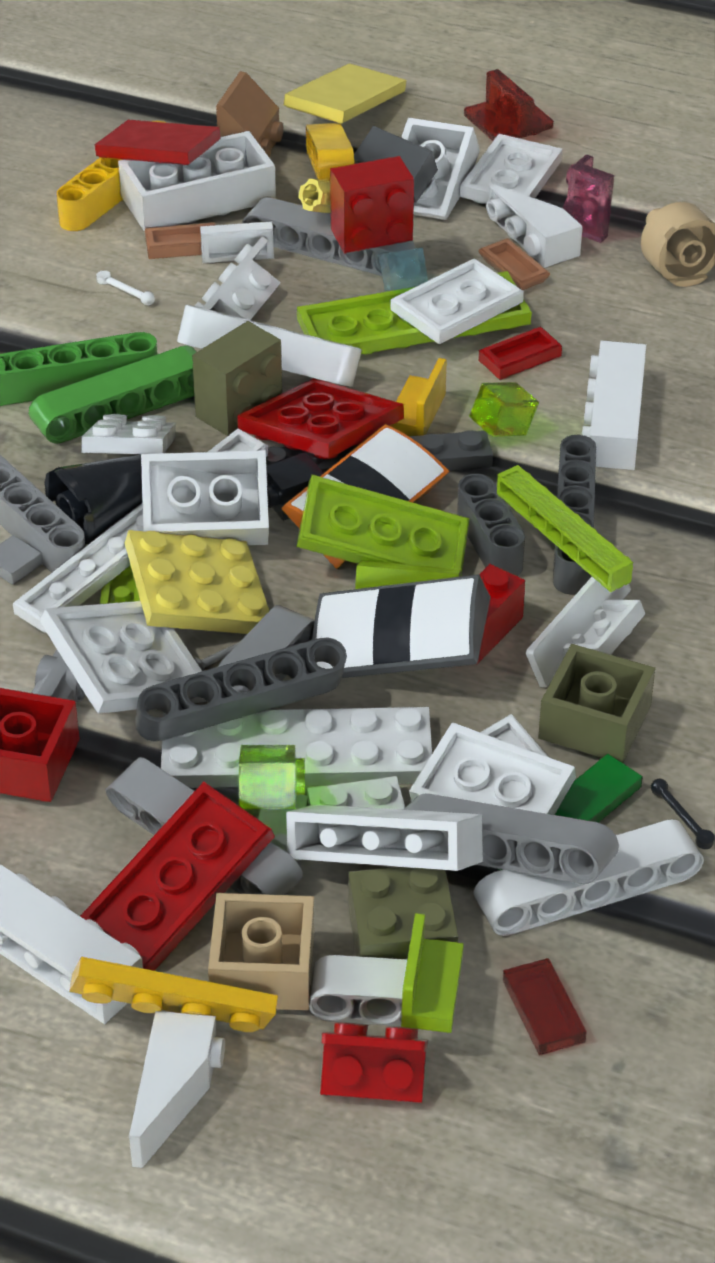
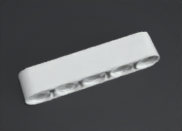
[177,304,362,387]
[474,819,704,936]

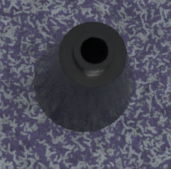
[44,454,143,545]

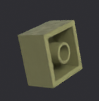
[192,321,282,436]
[538,643,655,763]
[348,867,459,960]

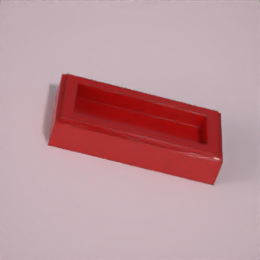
[479,326,562,380]

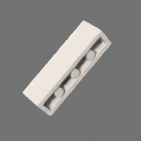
[582,341,646,470]
[286,804,483,871]
[0,864,143,1025]

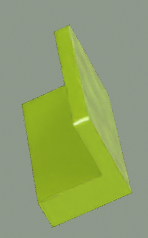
[401,913,464,1033]

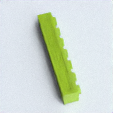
[497,465,633,592]

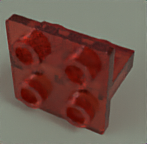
[464,69,554,141]

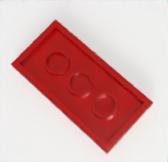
[80,782,275,971]

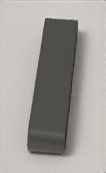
[553,434,596,595]
[135,637,347,742]

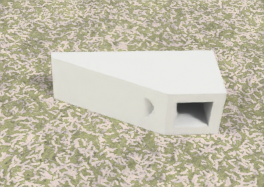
[486,184,582,268]

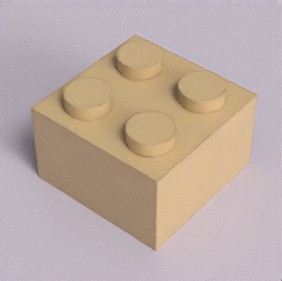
[208,893,315,1010]

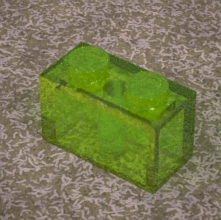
[239,745,305,809]

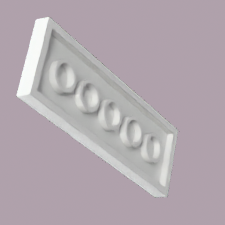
[161,707,432,788]

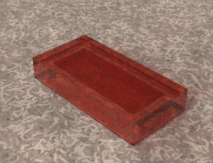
[503,958,587,1055]

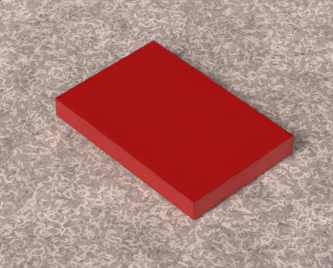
[94,120,221,165]

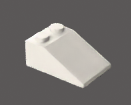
[401,118,480,220]
[141,450,269,545]

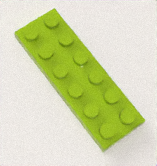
[297,271,532,354]

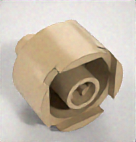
[641,202,715,287]

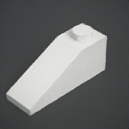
[129,1011,225,1168]

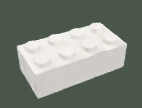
[118,131,276,232]

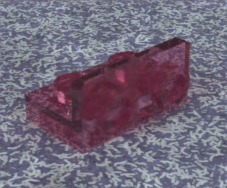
[563,154,615,243]

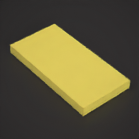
[284,63,406,124]

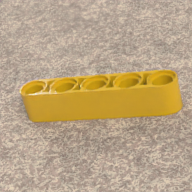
[56,121,166,231]
[306,123,354,181]

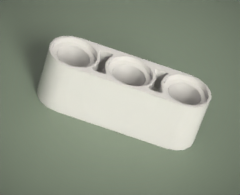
[309,955,407,1026]

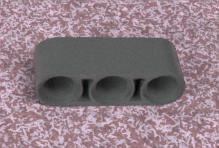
[457,474,525,576]

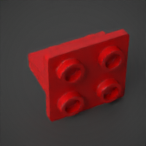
[320,1023,428,1103]

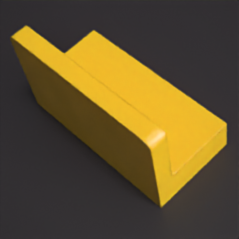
[391,358,447,436]

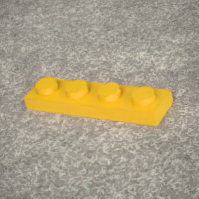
[69,956,278,1032]

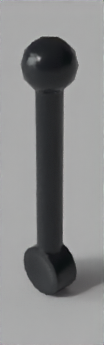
[651,778,715,850]

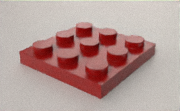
[237,378,404,459]

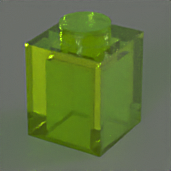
[469,382,539,437]

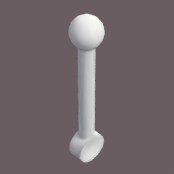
[96,271,155,306]

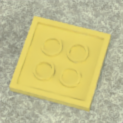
[124,530,269,634]

